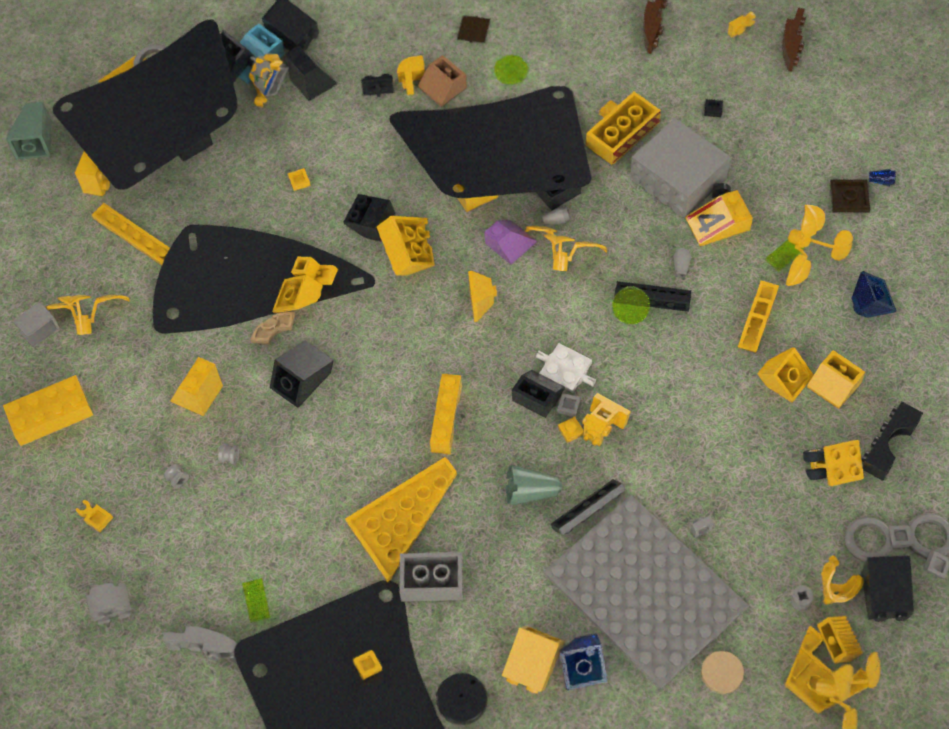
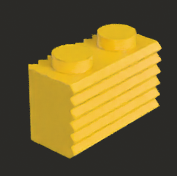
[817,616,863,664]

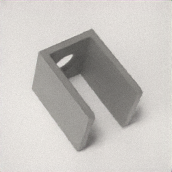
[13,302,59,347]

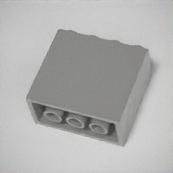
[630,118,731,217]

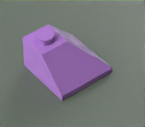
[484,220,537,264]

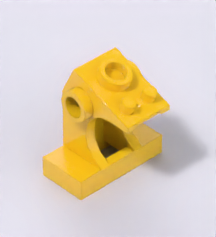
[582,393,631,446]

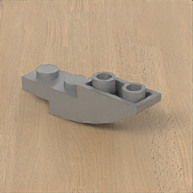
[163,626,237,662]

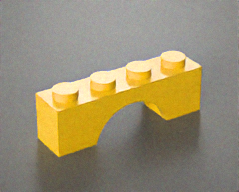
[430,373,462,455]

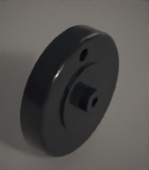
[436,673,488,725]

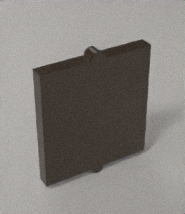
[457,16,490,43]

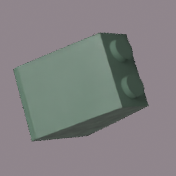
[6,102,52,160]

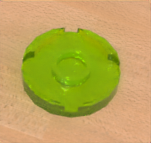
[494,55,528,85]
[612,287,650,324]

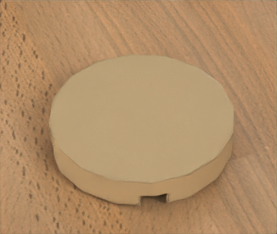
[701,651,744,694]

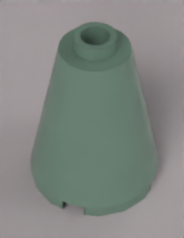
[506,465,562,505]

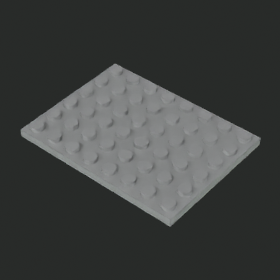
[543,495,749,690]

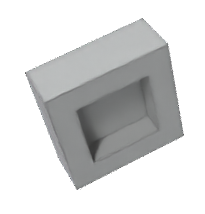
[557,393,581,417]
[690,516,714,538]
[923,551,949,579]

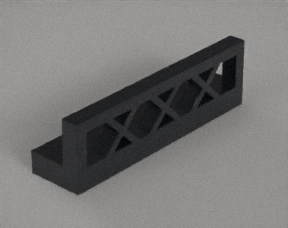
[614,281,692,312]

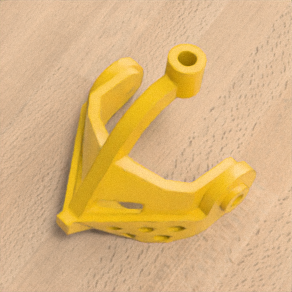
[821,555,864,605]

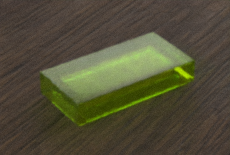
[765,240,805,272]
[242,578,271,623]

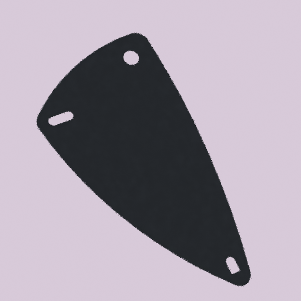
[153,225,375,334]

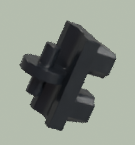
[361,74,394,97]

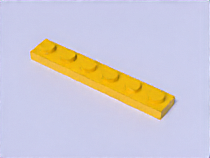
[92,203,170,266]

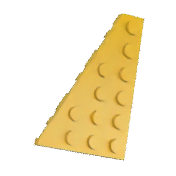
[345,457,457,582]

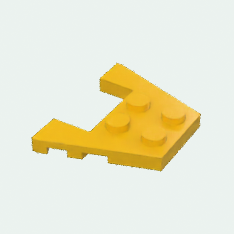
[785,625,869,714]

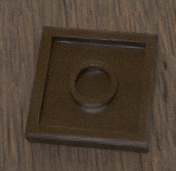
[830,179,870,213]

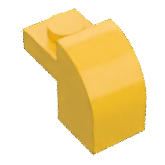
[397,55,425,95]
[291,257,338,285]

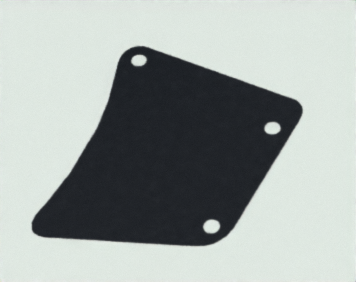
[53,19,238,190]
[389,86,592,198]
[234,580,445,729]

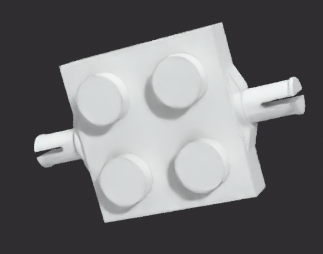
[536,343,596,393]

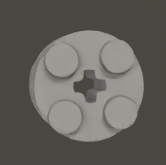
[85,582,131,624]

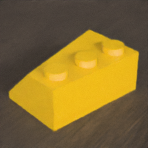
[377,216,435,276]

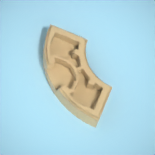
[251,312,295,345]

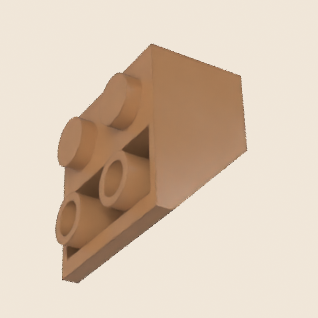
[418,55,467,107]

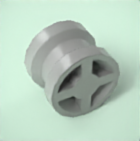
[218,443,239,465]
[164,464,189,489]
[791,586,814,611]

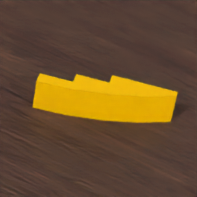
[738,280,779,353]

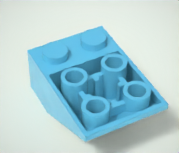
[239,23,285,84]

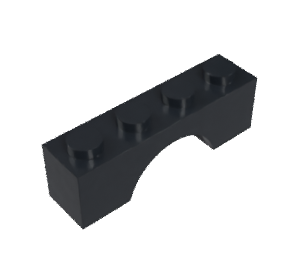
[862,402,923,481]

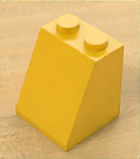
[170,357,223,416]
[502,626,565,693]

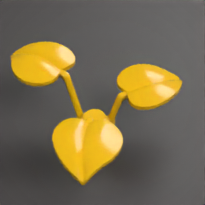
[785,204,853,286]
[525,226,608,271]
[45,295,130,335]
[816,651,881,729]

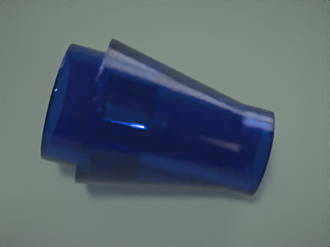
[869,169,896,187]

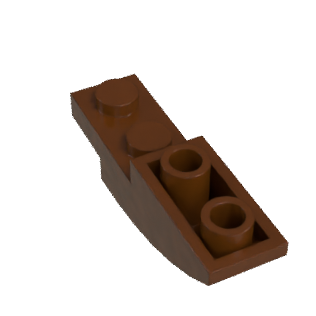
[643,0,668,54]
[782,7,806,72]

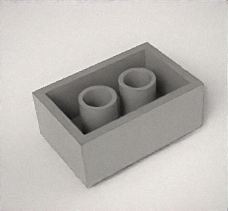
[400,552,463,602]

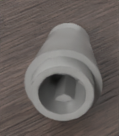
[542,206,570,226]
[673,249,691,277]

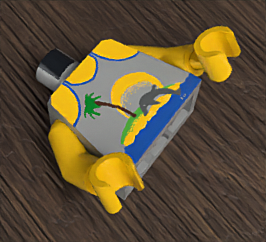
[247,54,289,108]

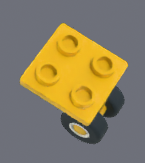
[803,440,864,486]

